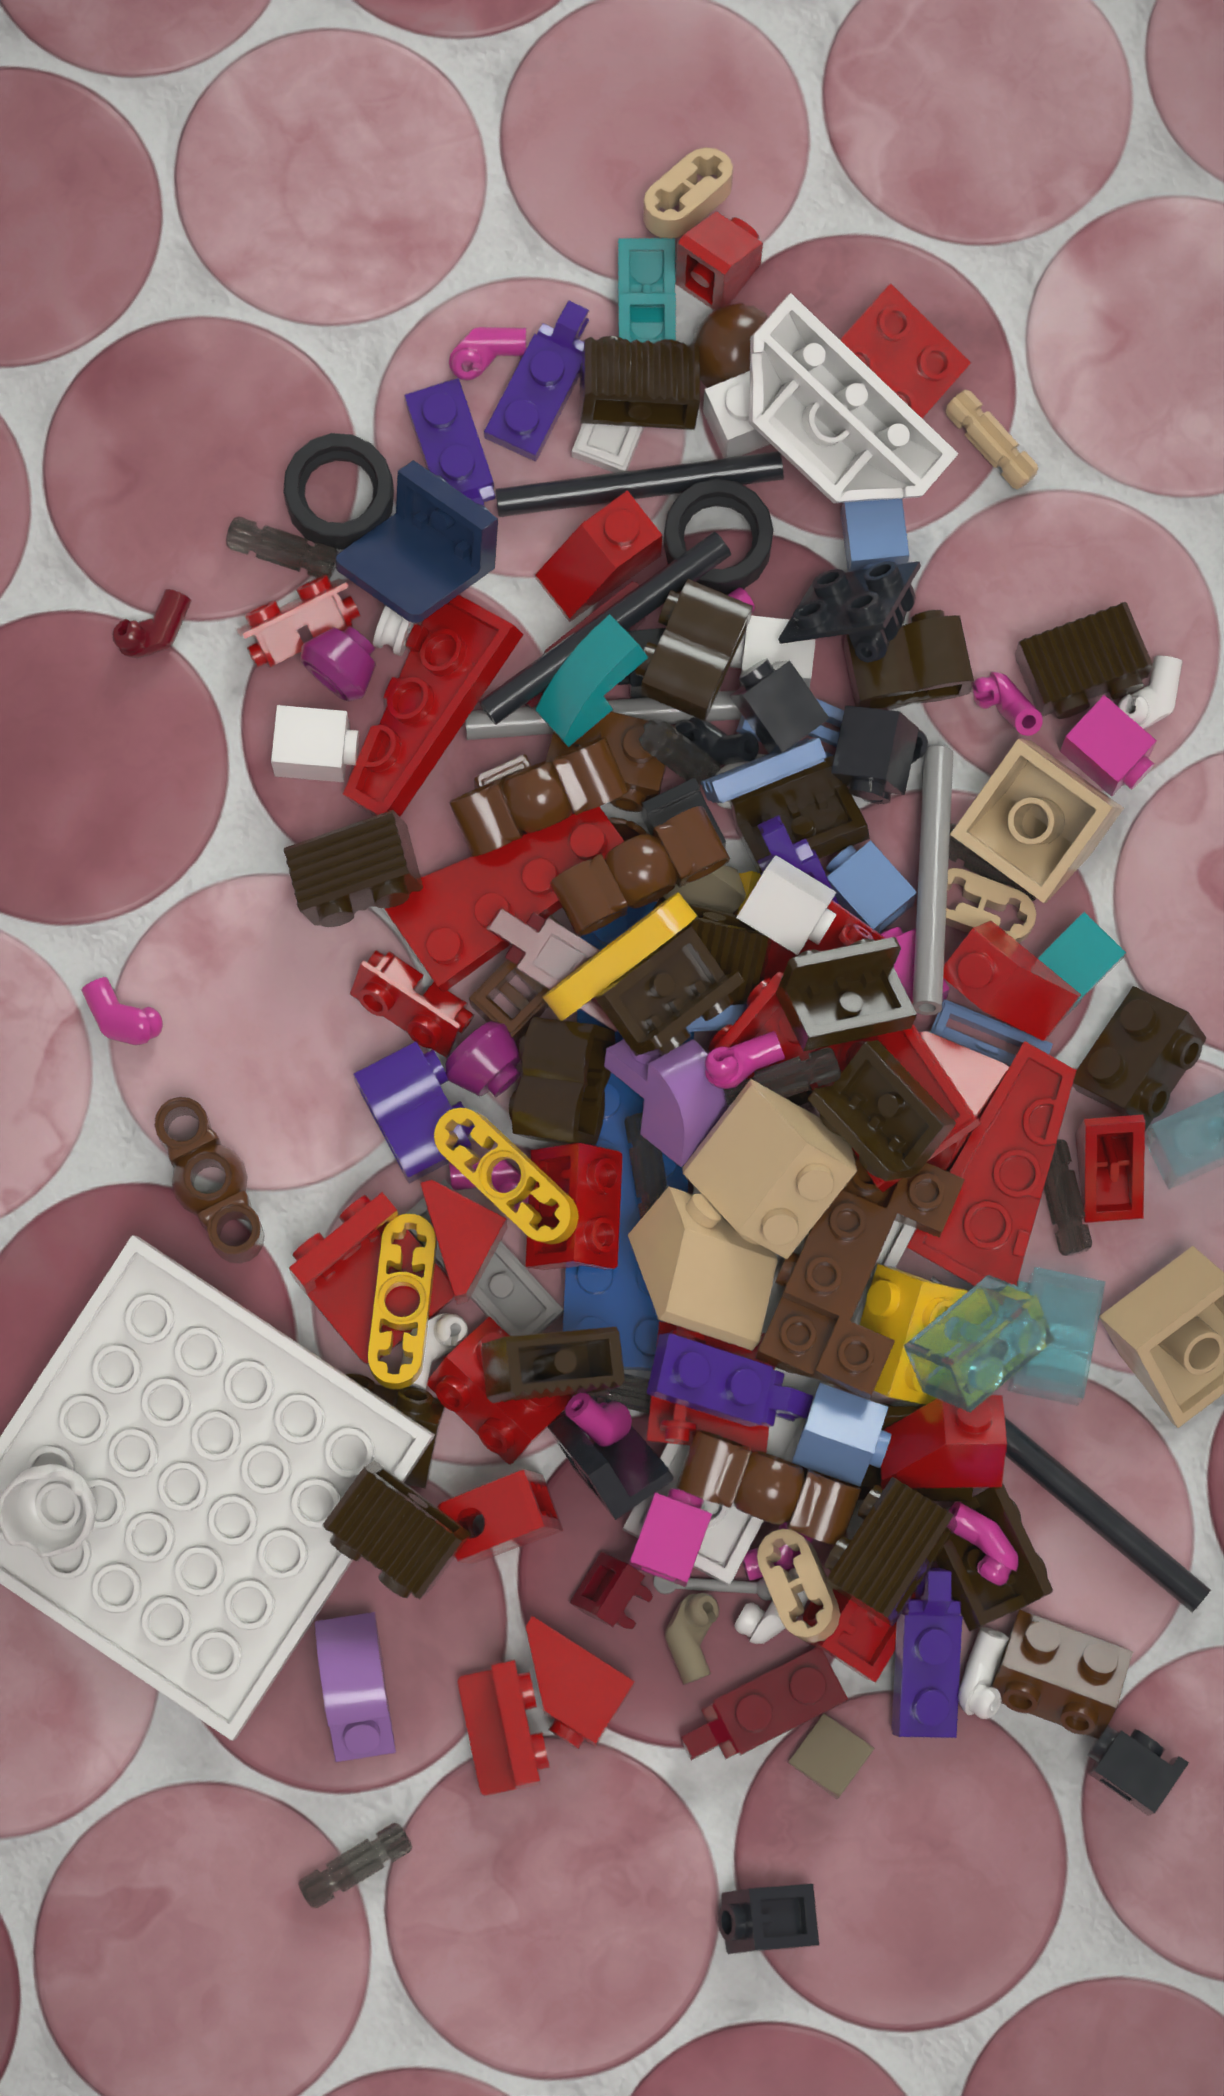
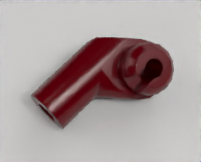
[112,589,192,658]

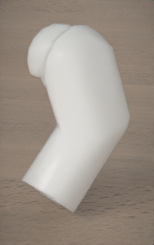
[1118,656,1183,730]
[401,1313,468,1390]
[734,1568,809,1644]
[958,1627,1009,1719]

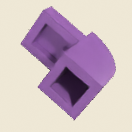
[604,1039,728,1167]
[315,1612,396,1762]

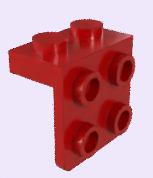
[289,1192,454,1365]

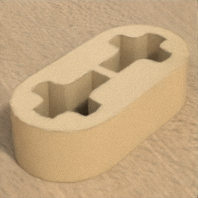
[643,148,733,239]
[946,868,1036,943]
[757,1529,840,1643]

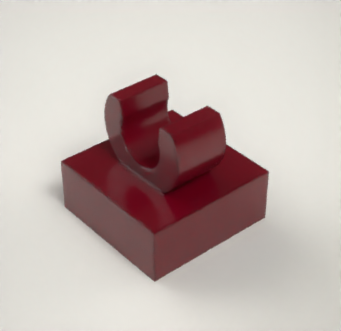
[569,1552,653,1629]

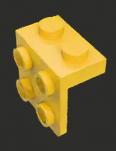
[859,1263,1006,1405]

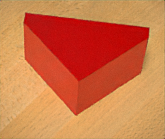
[1075,1115,1145,1223]
[420,1179,508,1305]

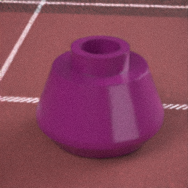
[301,626,376,702]
[445,1021,521,1097]

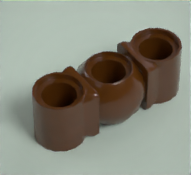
[449,737,628,857]
[550,806,730,936]
[154,1097,265,1264]
[676,1429,862,1545]

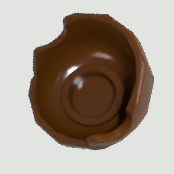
[691,303,768,388]

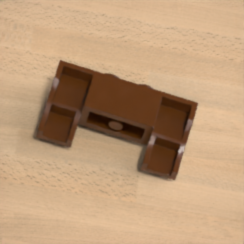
[756,1152,965,1399]

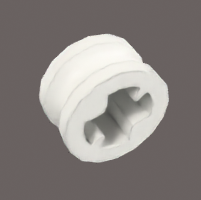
[373,606,416,656]

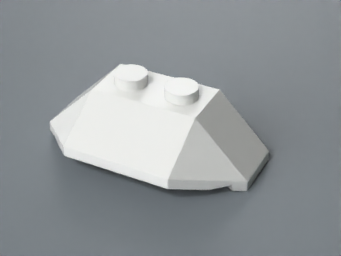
[749,293,958,503]

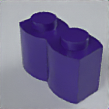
[353,1042,474,1184]

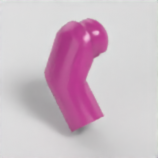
[449,327,526,381]
[705,1031,785,1089]
[948,1501,1018,1586]

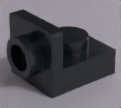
[718,1884,819,1954]

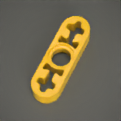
[542,892,697,1021]
[434,1108,578,1244]
[368,1214,437,1389]

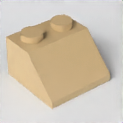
[950,739,1124,903]
[682,1079,857,1259]
[628,1186,778,1350]
[1099,1246,1224,1428]

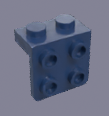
[336,460,498,623]

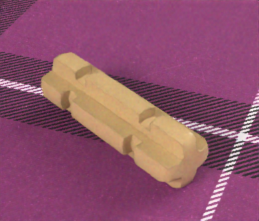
[946,390,1038,489]

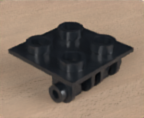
[778,561,921,662]

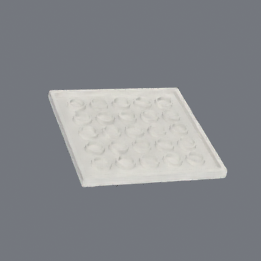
[0,1235,435,1741]

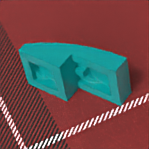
[618,238,676,344]
[536,614,648,747]
[1038,912,1126,1024]

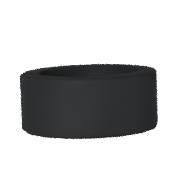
[283,433,394,550]
[663,479,774,595]

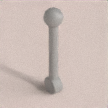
[654,1576,772,1600]

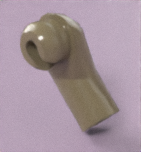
[665,1593,719,1685]

